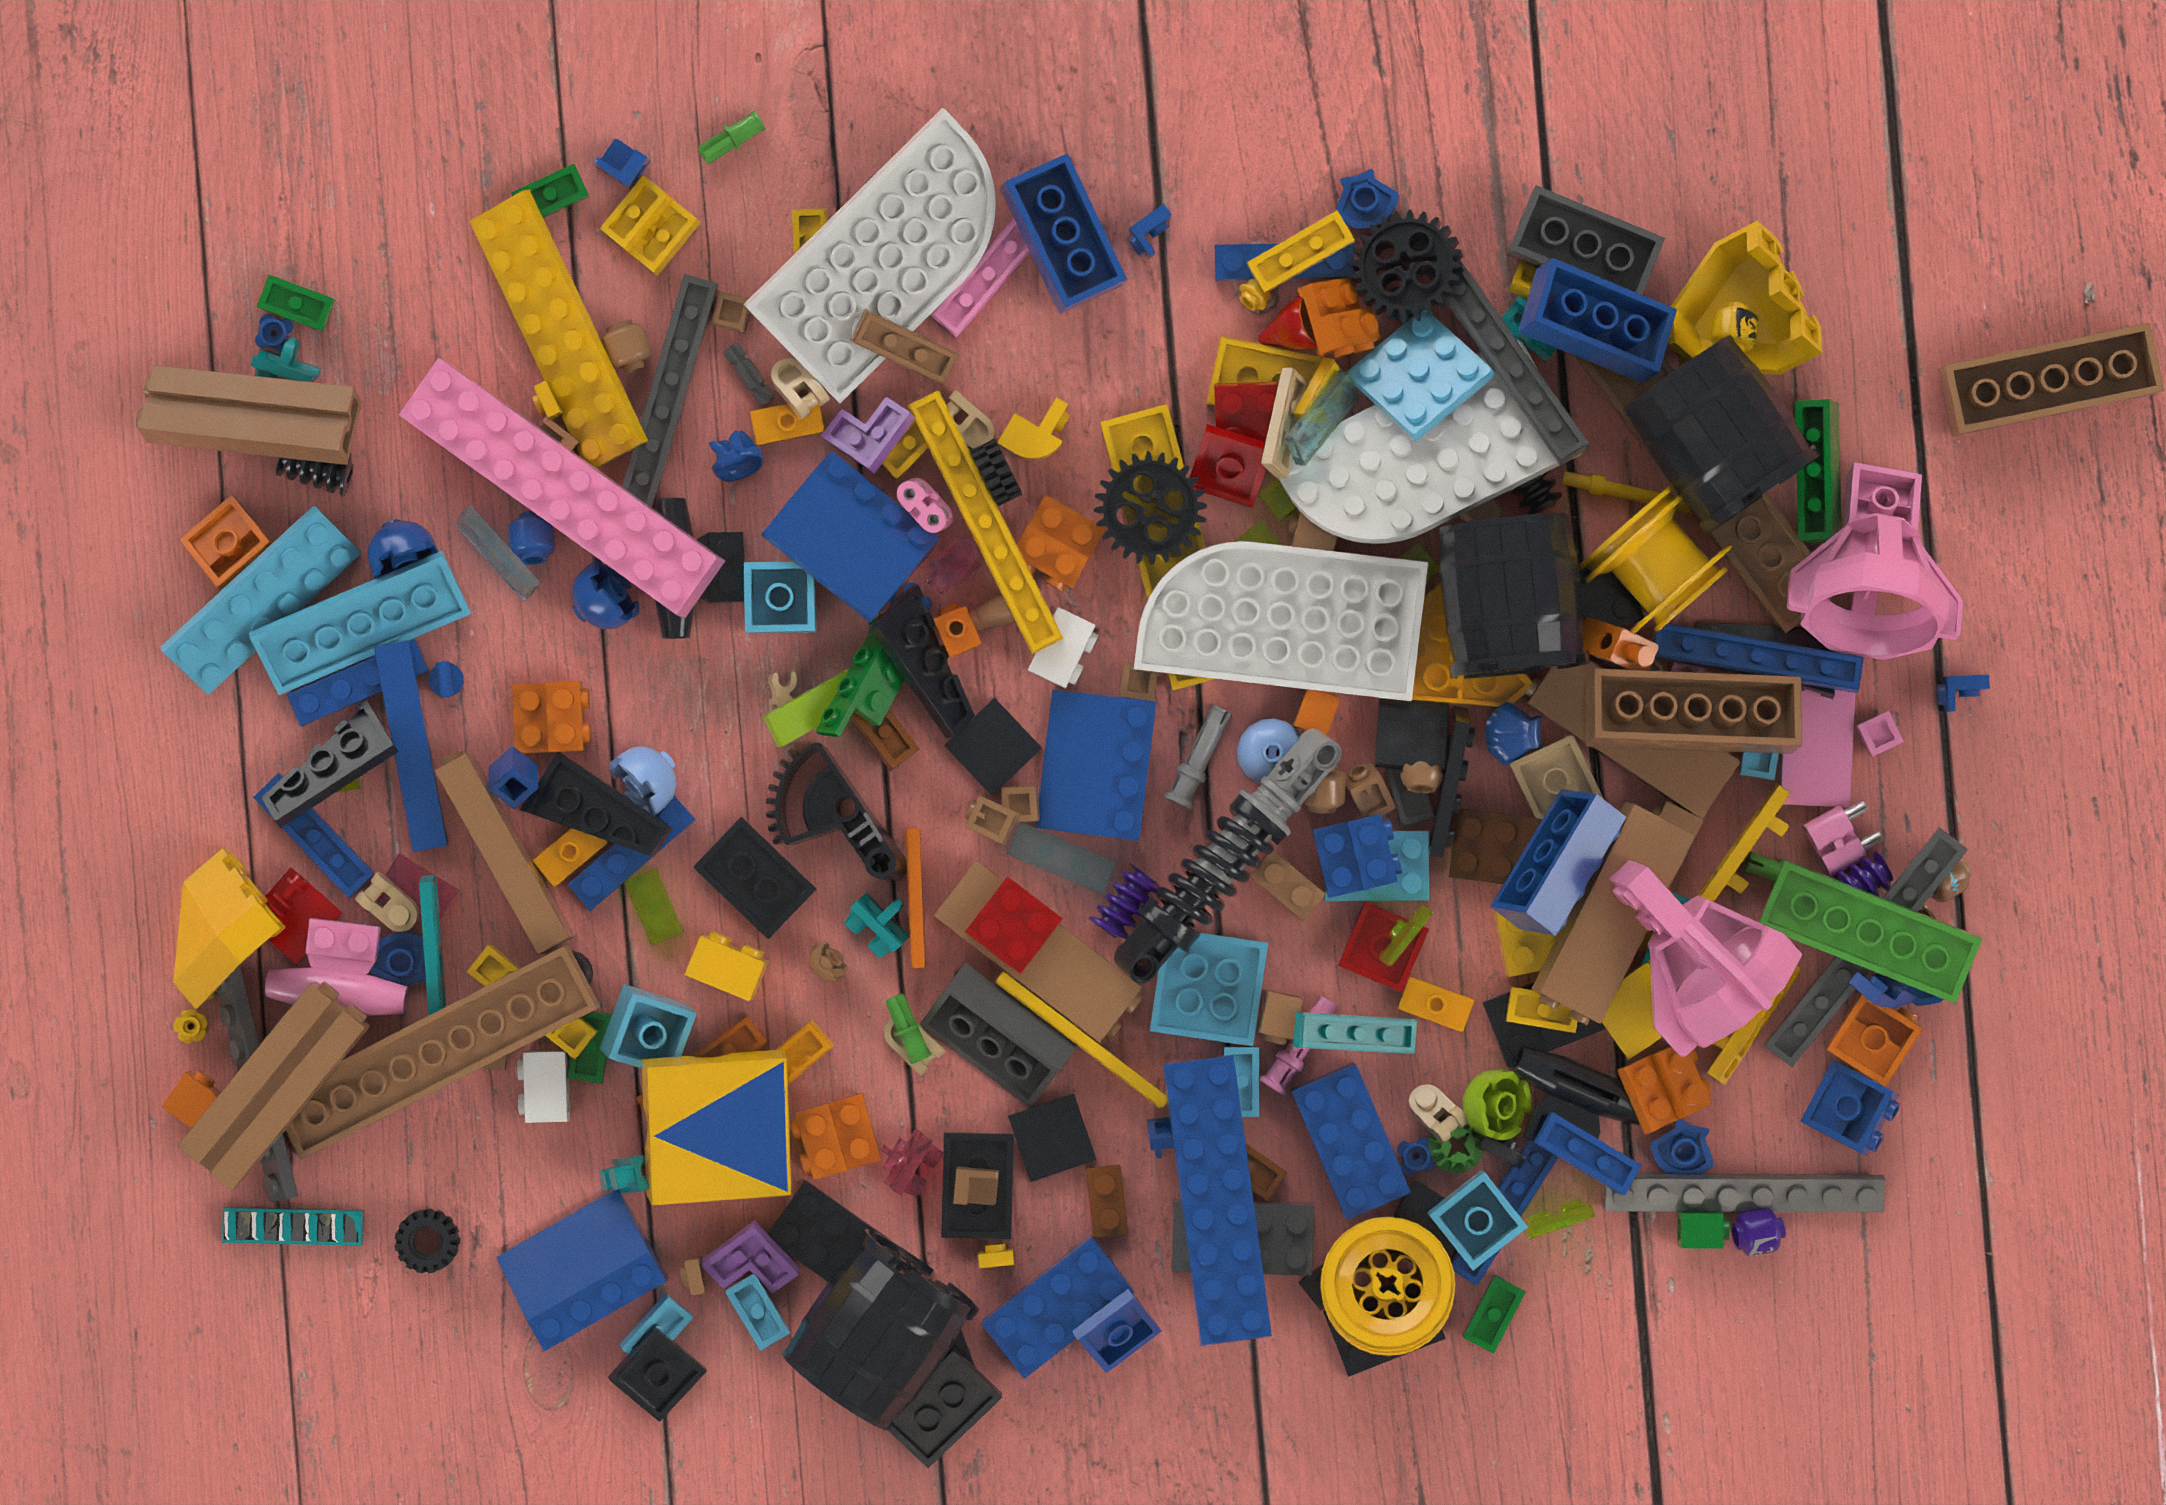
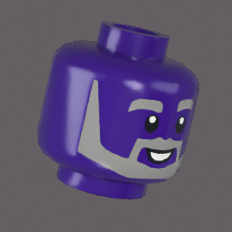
[1731,1208,1786,1256]

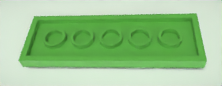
[1758,859,1982,1004]

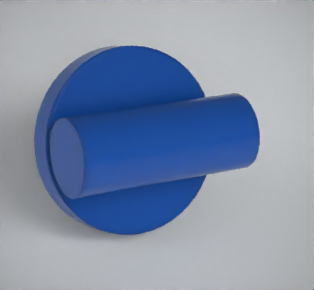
[429,661,464,698]

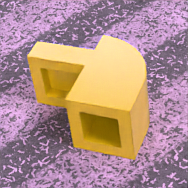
[997,397,1071,461]

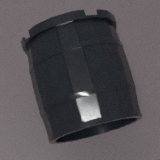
[1623,334,1820,535]
[1438,513,1590,679]
[782,1229,980,1430]

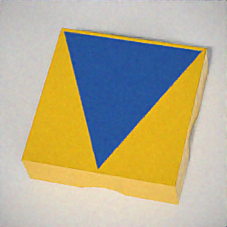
[641,1050,791,1206]

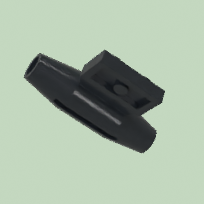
[655,498,744,639]
[1512,1046,1640,1142]

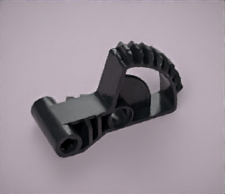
[766,743,907,881]

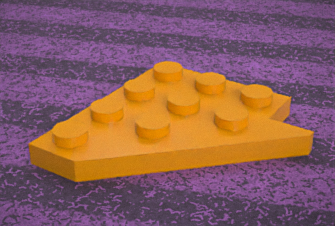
[1369,583,1532,707]

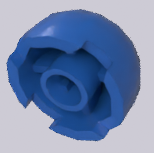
[367,519,439,579]
[572,559,639,629]

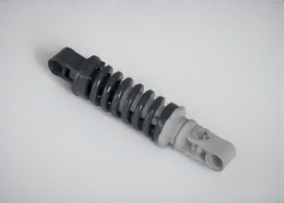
[1114,728,1342,983]

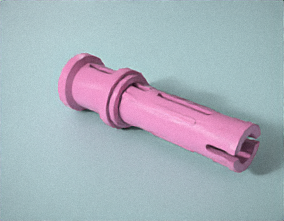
[1259,995,1339,1097]

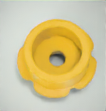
[1239,279,1271,311]
[174,1009,208,1043]

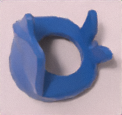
[709,431,764,482]

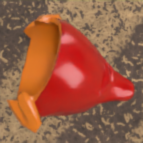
[1258,287,1327,358]

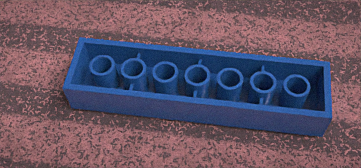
[1163,1055,1272,1346]

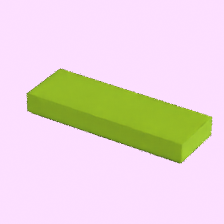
[762,669,849,747]

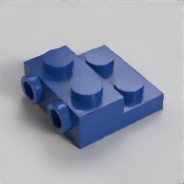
[1312,814,1402,898]
[1800,1060,1900,1156]
[1072,1289,1162,1373]

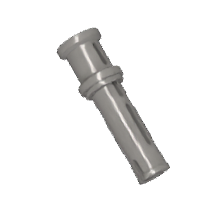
[1164,704,1232,810]

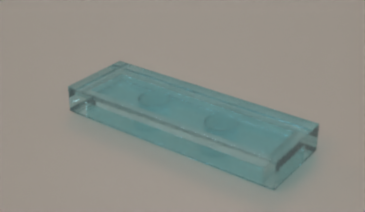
[1285,370,1360,466]
[455,505,541,601]
[1007,822,1116,894]

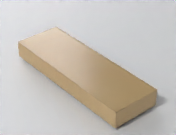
[1261,368,1309,478]

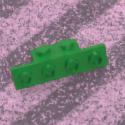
[815,613,905,737]

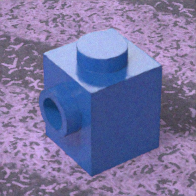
[488,746,538,809]

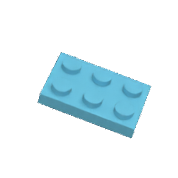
[1324,831,1429,901]

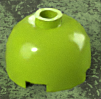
[1462,1069,1532,1140]

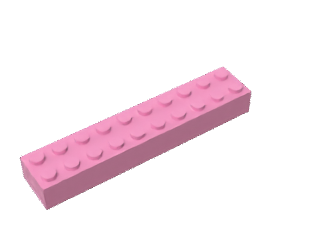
[399,358,725,618]

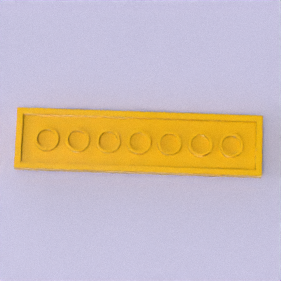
[469,189,648,468]
[1100,404,1215,691]

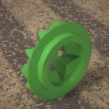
[1429,1120,1484,1173]

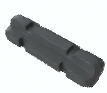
[724,343,775,406]

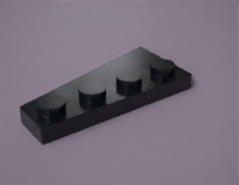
[869,585,975,738]

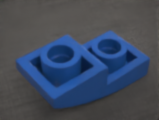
[1849,972,1916,1008]

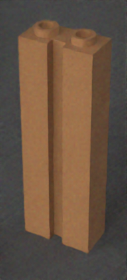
[136,365,362,465]
[1525,660,1741,819]
[435,751,575,954]
[1531,802,1695,1025]
[933,860,1143,1043]
[177,981,370,1191]

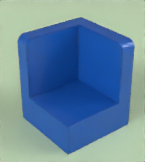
[594,139,650,190]

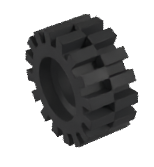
[970,438,1022,507]
[394,1209,460,1274]

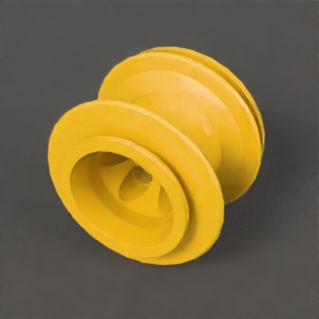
[1578,484,1732,633]
[1320,1217,1455,1356]

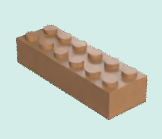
[1938,323,2165,437]
[1585,669,1802,754]

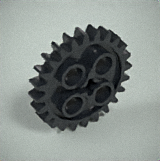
[1350,210,1464,323]
[1094,451,1207,565]

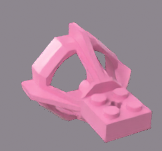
[1787,462,1963,660]
[1609,860,1802,1057]

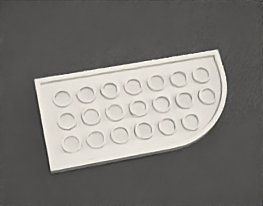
[743,108,996,403]
[1279,337,1582,544]
[1134,541,1428,701]

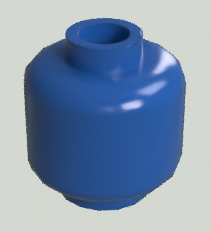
[508,511,555,565]

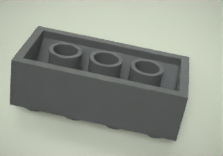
[921,962,1077,1108]

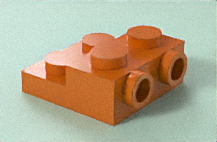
[1300,277,1381,358]
[179,495,273,590]
[1017,495,1106,592]
[512,681,591,754]
[1825,992,1923,1087]
[1617,1045,1712,1134]
[790,1093,882,1180]

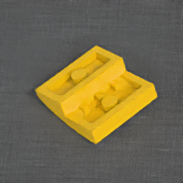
[599,175,701,276]
[1602,960,1662,1060]

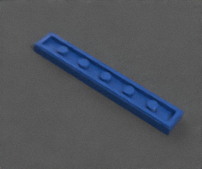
[1653,623,1864,693]
[374,640,448,852]
[1451,1140,1558,1286]

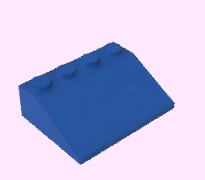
[761,451,940,623]
[1035,690,1156,841]
[496,1189,669,1351]

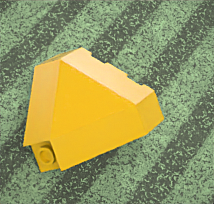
[1668,220,1823,375]
[173,848,286,1009]

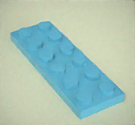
[160,505,362,695]
[249,551,471,695]

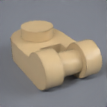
[771,358,830,420]
[947,390,995,449]
[355,872,420,932]
[884,1018,946,1076]
[1409,1084,1468,1144]

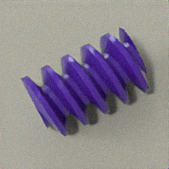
[1836,851,1893,897]
[1088,863,1160,939]

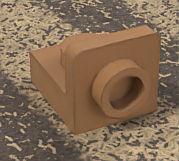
[1346,762,1396,818]
[965,796,1019,845]

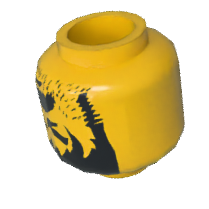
[1711,302,1759,353]

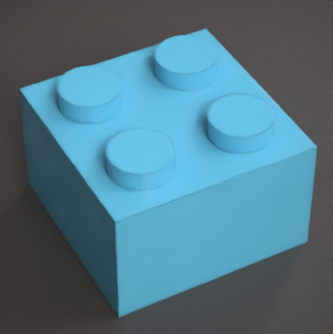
[744,561,817,634]
[600,984,697,1069]
[1427,1170,1528,1270]

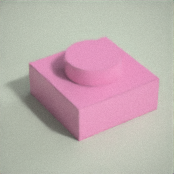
[1856,711,1904,757]

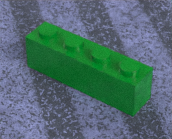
[1795,399,1841,543]

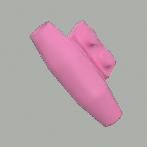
[265,918,409,1016]

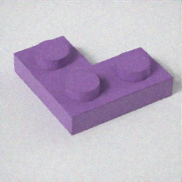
[821,397,916,474]
[701,1220,800,1294]

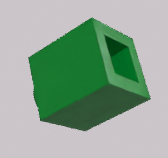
[1677,1212,1730,1249]

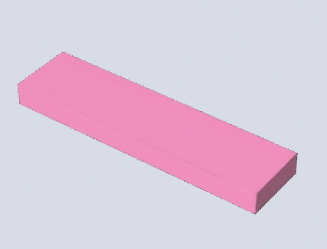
[930,218,1030,338]

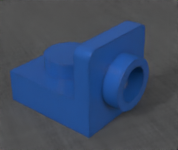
[1128,204,1172,259]
[1936,675,1990,712]

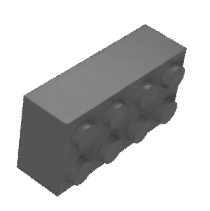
[1506,185,1665,295]
[1171,1198,1314,1276]

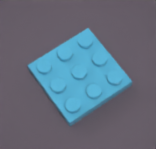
[1346,310,1494,442]
[1150,933,1268,1046]

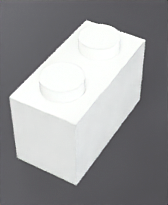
[1028,607,1099,689]
[517,1050,570,1123]

